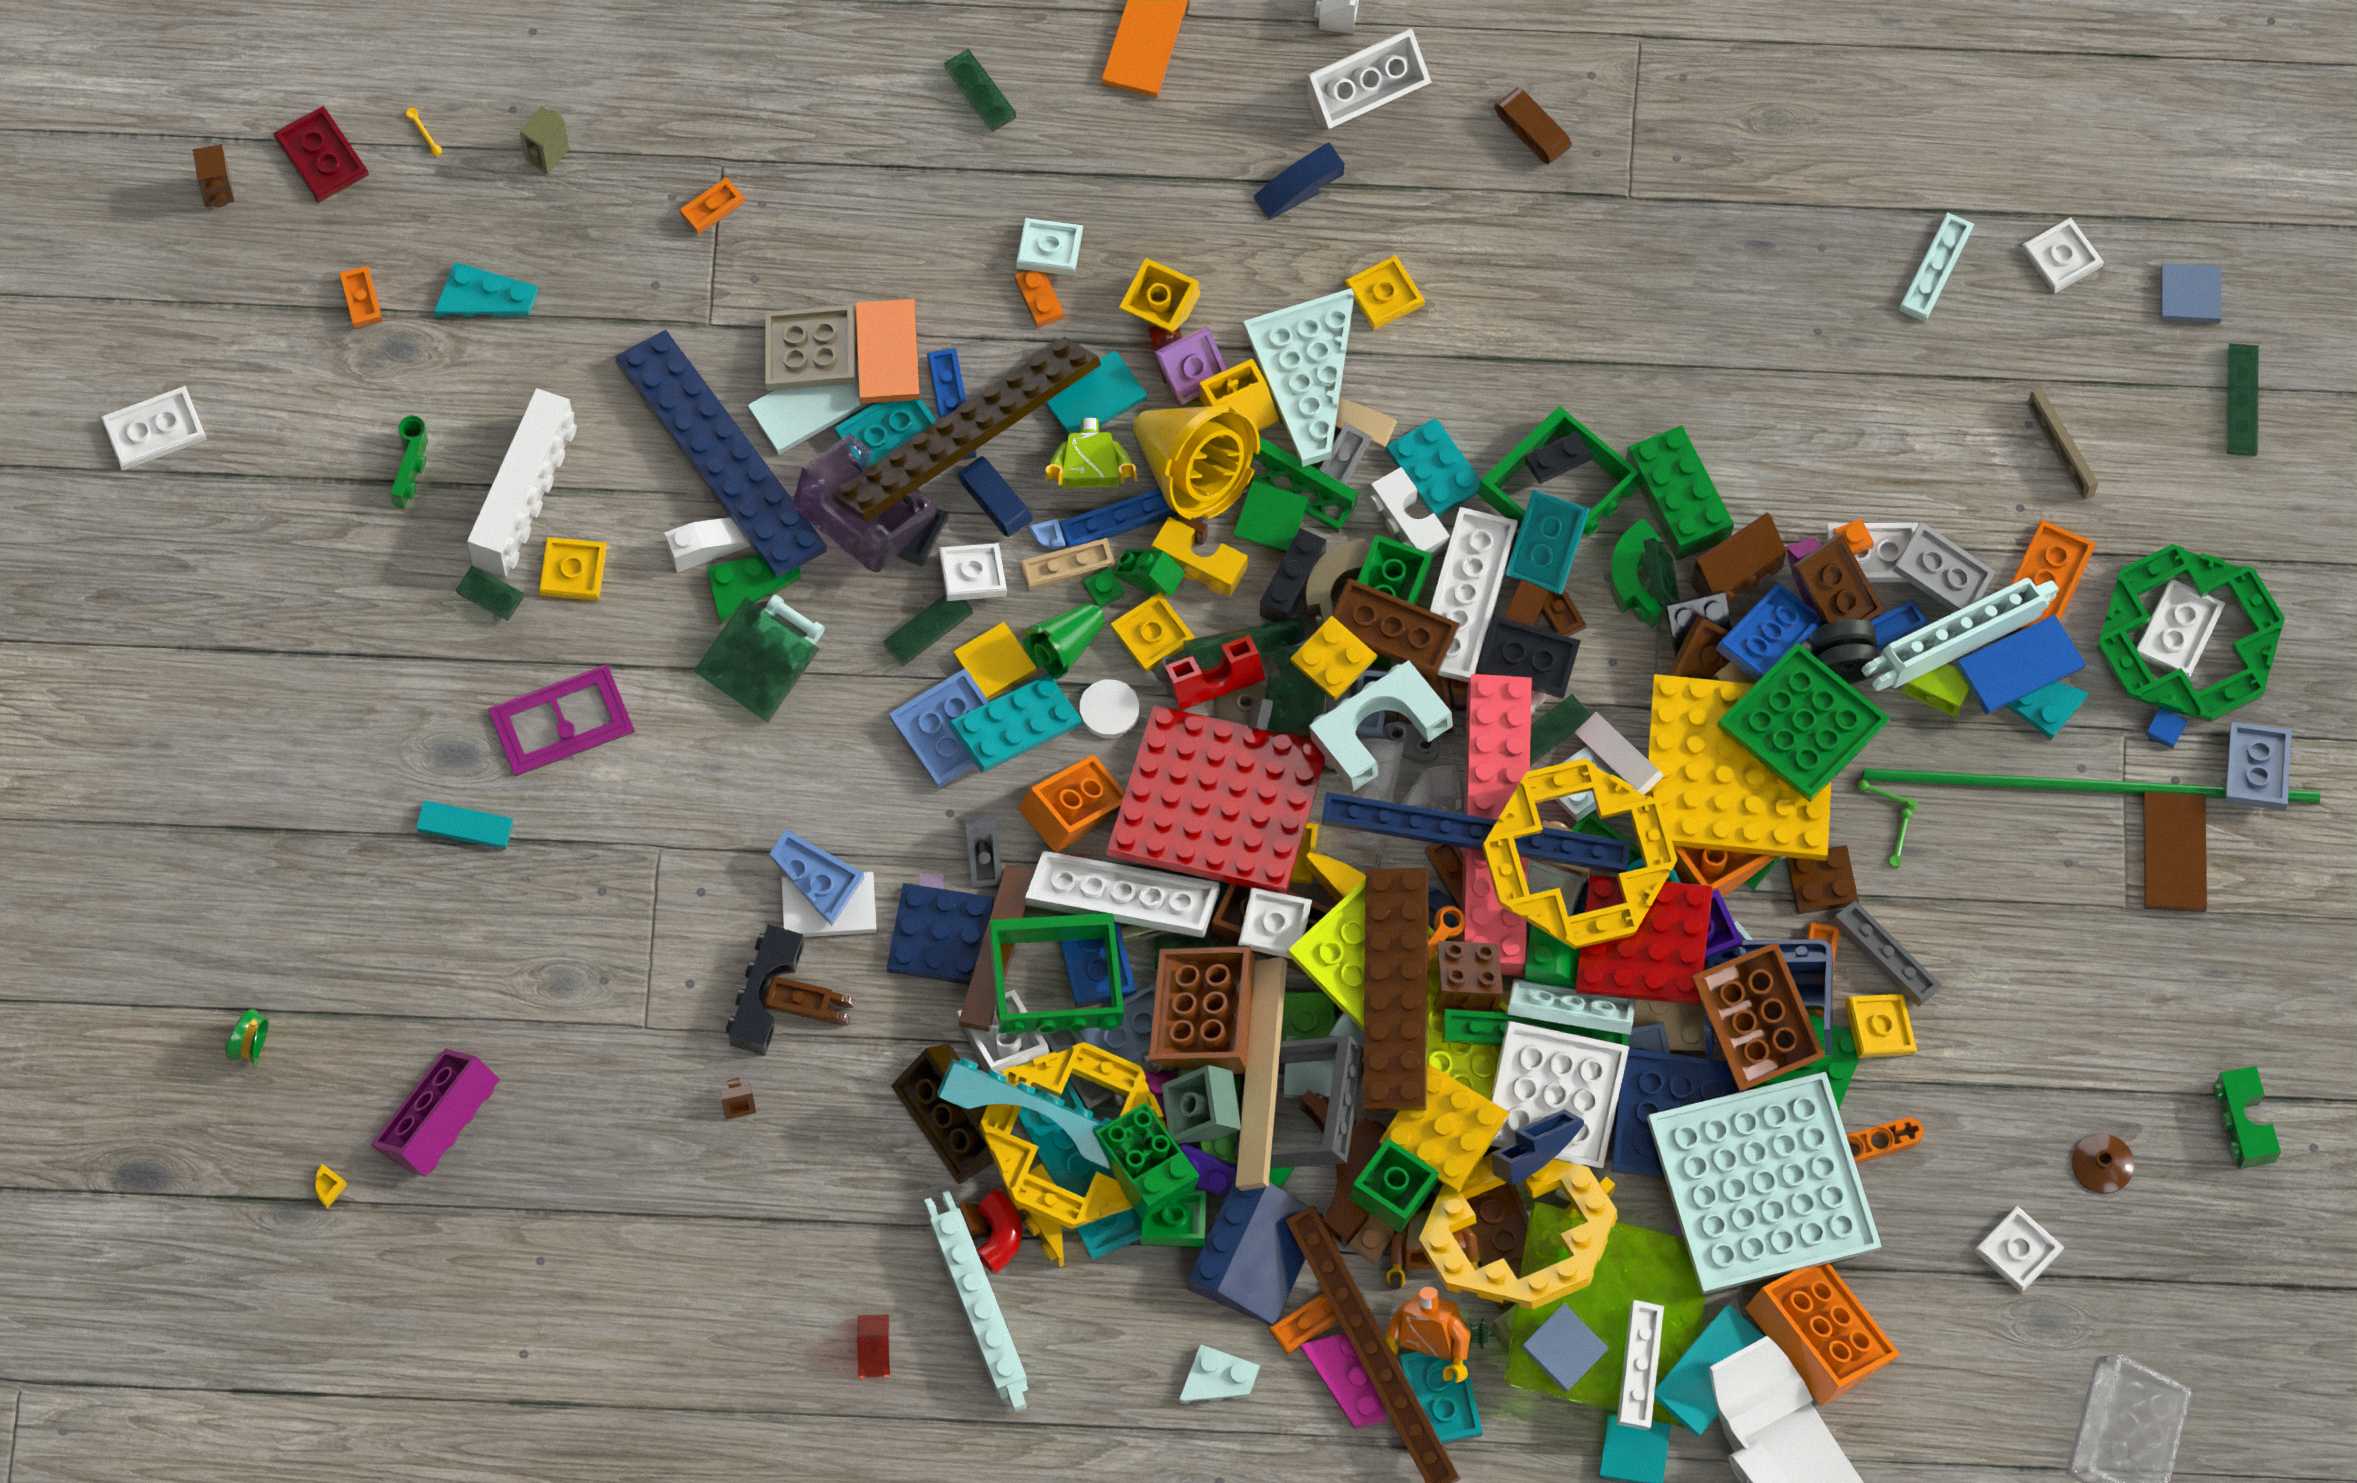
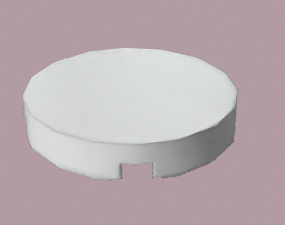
[1080,679,1139,738]

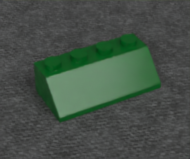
[1357,534,1432,671]

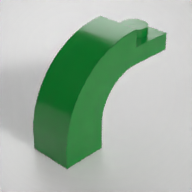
[1609,518,1663,628]

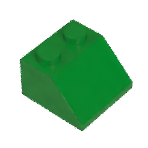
[1525,925,1581,989]

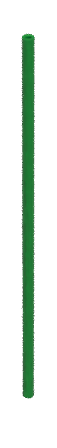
[1863,768,2320,803]

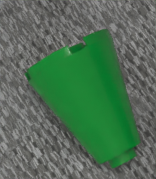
[1022,603,1104,680]

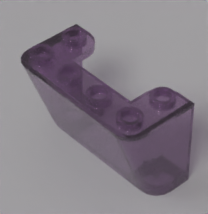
[794,433,938,572]

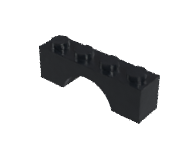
[726,924,805,1056]

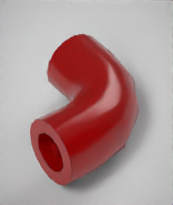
[976,1189,1023,1275]

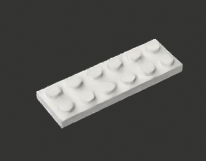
[1430,507,1518,682]
[1025,851,1220,938]

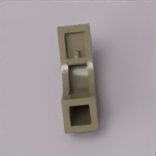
[1305,538,1368,630]

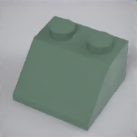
[1162,1065,1241,1144]

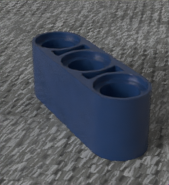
[957,456,1033,538]

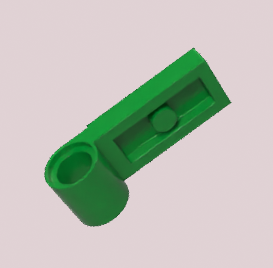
[390,415,428,509]

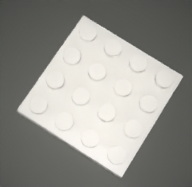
[1490,1021,1629,1168]

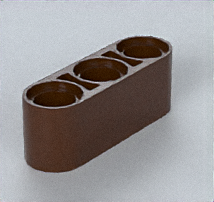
[1494,87,1572,165]

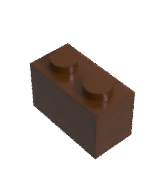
[193,144,235,208]

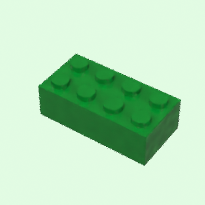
[1626,425,1734,561]

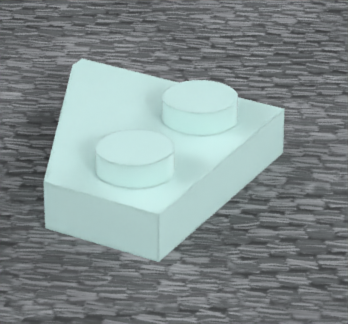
[1179,1345,1260,1404]

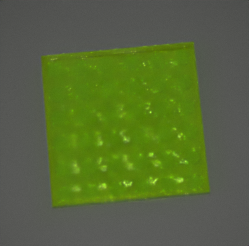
[1504,1202,1706,1428]

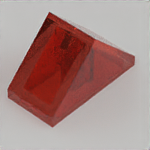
[857,1314,890,1378]

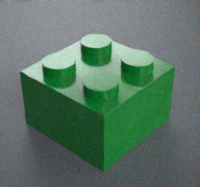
[1348,1138,1440,1233]

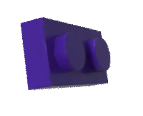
[1180,1144,1237,1198]

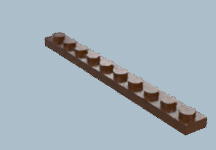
[1285,1205,1461,1483]

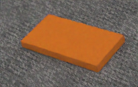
[1102,0,1189,98]
[856,299,920,404]
[2010,519,2096,632]

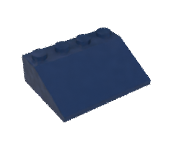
[1188,1179,1324,1326]

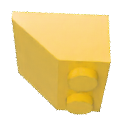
[1119,258,1200,333]

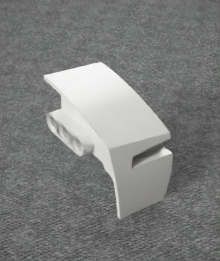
[1709,1336,1864,1483]

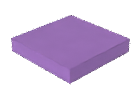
[1154,326,1227,406]

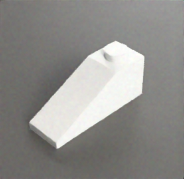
[664,517,751,573]

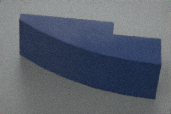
[1254,142,1345,220]
[1491,1109,1584,1185]

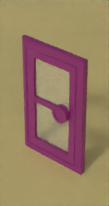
[488,664,635,777]

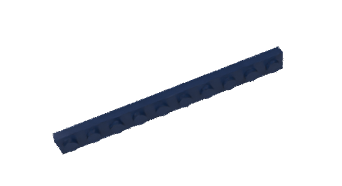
[1321,792,1631,873]

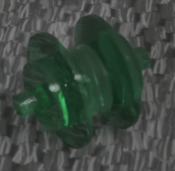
[1466,1318,1494,1349]

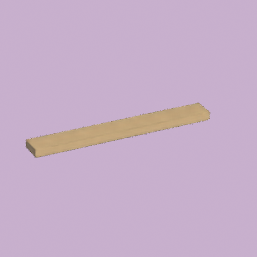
[1236,957,1287,1191]

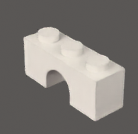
[1369,467,1450,558]

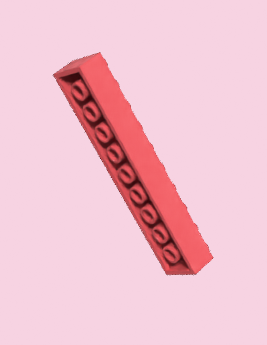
[1461,674,1532,976]

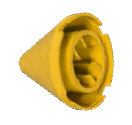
[1133,406,1260,520]

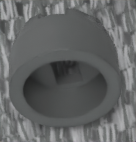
[1155,656,1176,682]

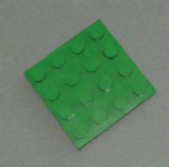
[1717,643,1890,802]

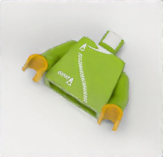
[1044,418,1138,488]

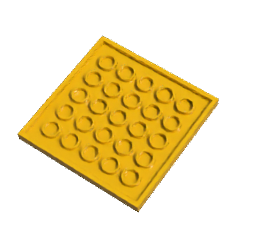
[1645,674,1831,861]

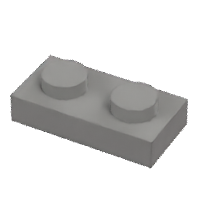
[1319,423,1373,485]

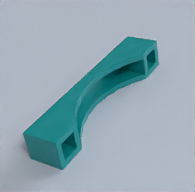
[937,1057,1114,1170]

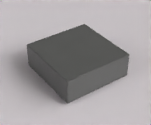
[1247,698,1273,730]

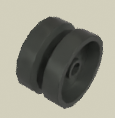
[1809,619,1880,684]

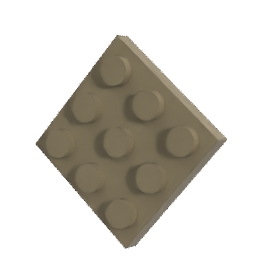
[765,305,856,391]

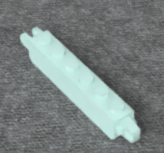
[1862,578,2059,691]
[924,1191,1028,1413]

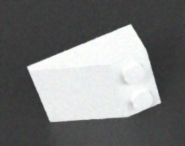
[957,990,1050,1073]

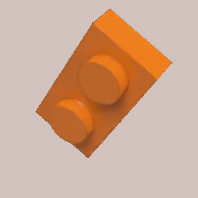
[680,177,745,235]
[340,266,383,329]
[1015,270,1064,329]

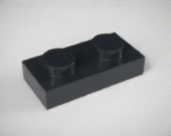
[1525,431,1592,484]

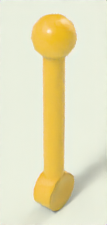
[406,108,442,157]

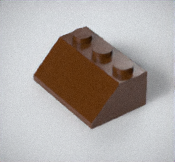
[1691,512,1787,605]

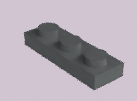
[1042,1029,1115,1111]

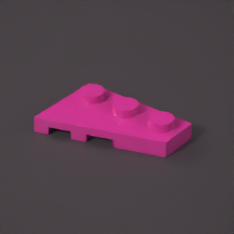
[1300,1333,1385,1429]

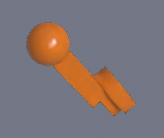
[1428,906,1465,974]

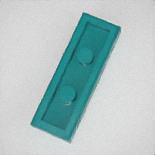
[416,800,514,850]

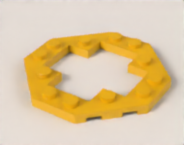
[1482,758,1677,949]
[979,1042,1169,1229]
[1419,1154,1618,1310]

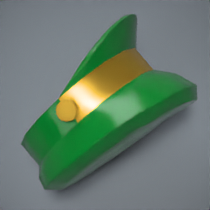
[225,1009,269,1068]

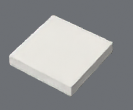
[2021,217,2104,294]
[939,543,1007,601]
[1238,887,1312,959]
[1975,1206,2064,1294]

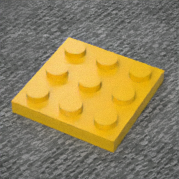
[1379,1064,1510,1193]

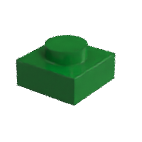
[1084,567,1125,609]

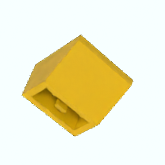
[1199,358,1279,431]

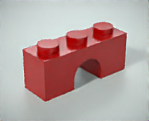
[1165,635,1265,710]

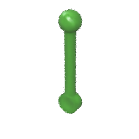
[1857,780,1918,810]
[1889,808,1913,868]

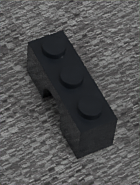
[1260,528,1327,628]

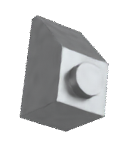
[965,814,1002,887]

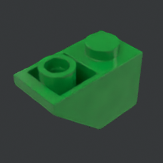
[1113,549,1186,596]

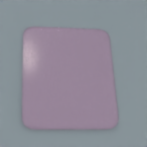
[919,873,944,889]

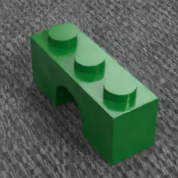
[2213,1065,2281,1169]

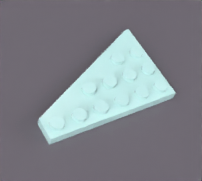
[1243,288,1354,467]

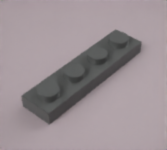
[1832,900,1942,1007]

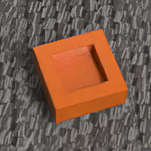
[1833,518,1874,556]

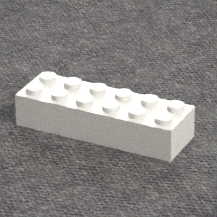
[467,388,577,577]

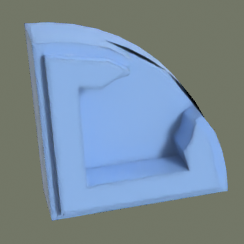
[1028,519,1065,550]

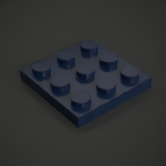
[887,883,994,985]

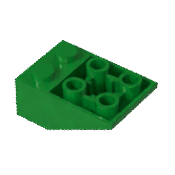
[1094,1102,1200,1220]

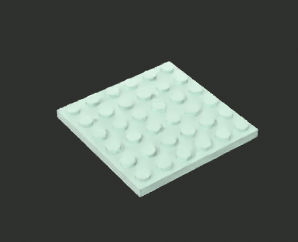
[1647,1072,1882,1295]

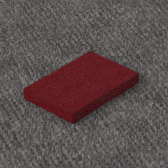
[273,105,369,203]

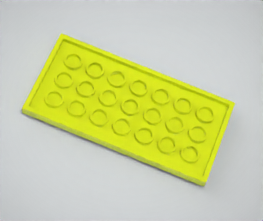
[1287,878,1508,1100]

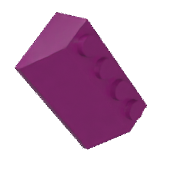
[371,1048,500,1177]

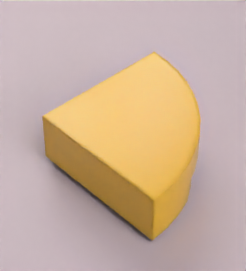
[315,1164,347,1209]

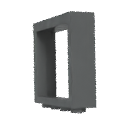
[1233,1036,1364,1169]

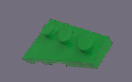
[706,555,802,625]

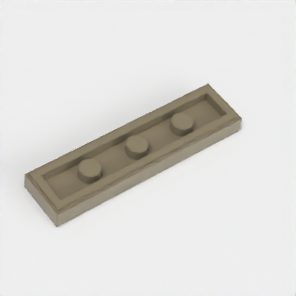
[2027,386,2099,500]

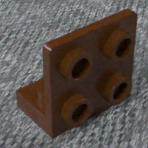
[1434,941,1503,1013]

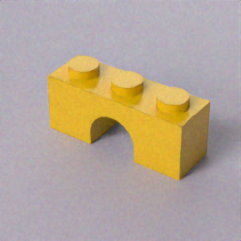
[1152,517,1248,597]

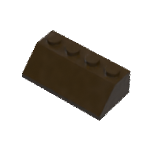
[891,1043,1012,1184]

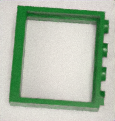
[1478,405,1640,546]
[989,913,1124,1035]

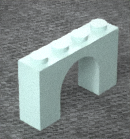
[1309,660,1453,792]

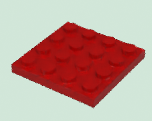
[1576,875,1713,1005]

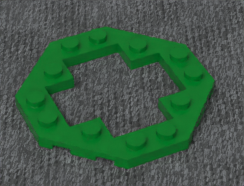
[2097,544,2285,722]

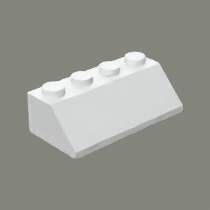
[1307,28,1432,129]

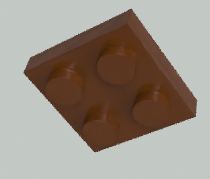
[1786,845,1859,914]

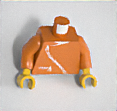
[1386,1286,1471,1383]

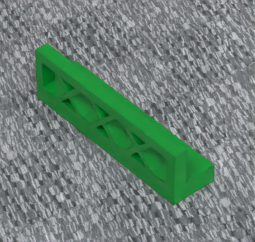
[1250,436,1358,532]

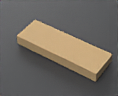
[1021,538,1115,591]

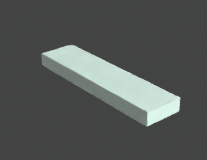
[1899,212,1974,322]

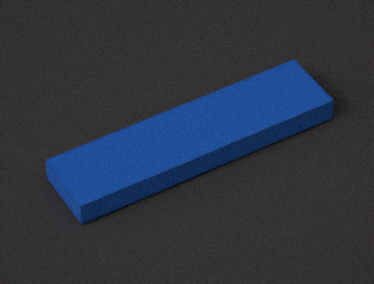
[927,348,977,460]
[1059,488,1179,548]

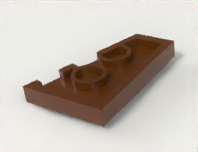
[1667,615,1730,680]

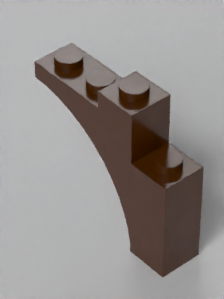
[1300,1090,1387,1248]

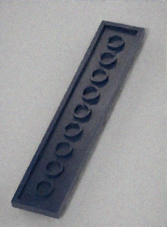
[616,330,827,579]

